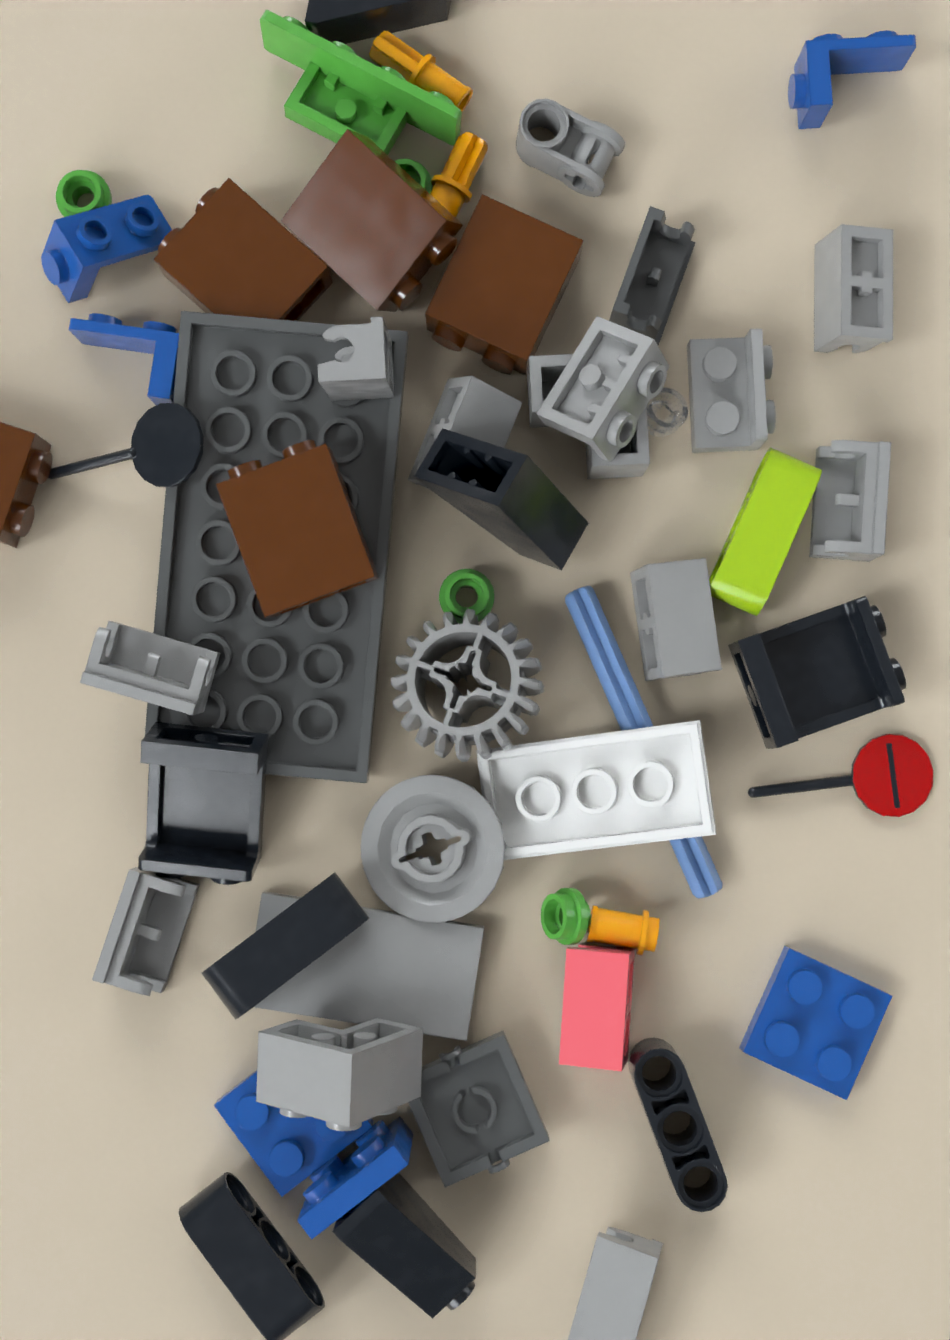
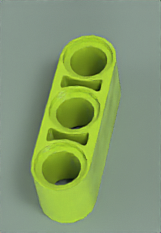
[709,447,822,616]

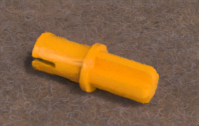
[369,31,473,112]
[430,132,488,217]

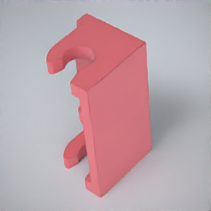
[559,944,635,1071]

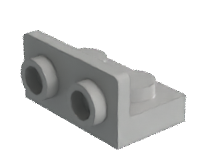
[537,316,669,462]
[687,329,776,453]

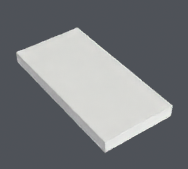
[476,720,716,860]

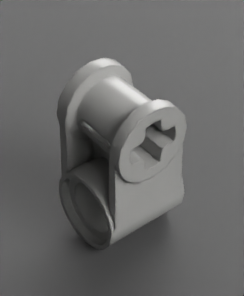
[516,98,625,197]

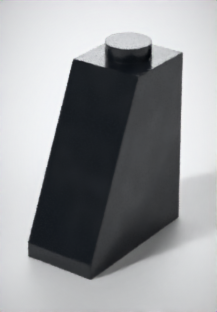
[305,0,451,44]
[414,428,589,571]
[332,1172,476,1319]

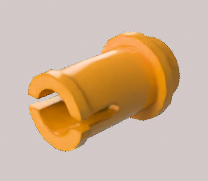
[587,905,660,956]

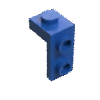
[788,30,916,129]
[41,195,172,303]
[69,313,179,405]

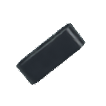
[202,872,369,1020]
[628,1037,728,1212]
[179,1172,325,1340]

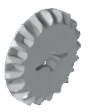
[361,775,506,923]

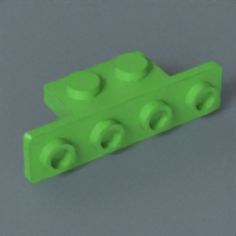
[260,10,462,155]

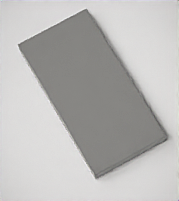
[254,891,484,1041]

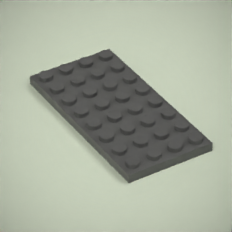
[145,311,409,783]

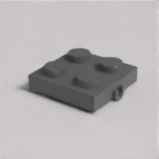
[408,1030,550,1187]

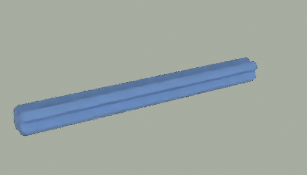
[565,586,723,899]

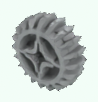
[391,609,544,762]

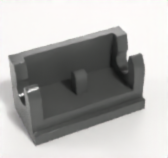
[609,206,696,345]

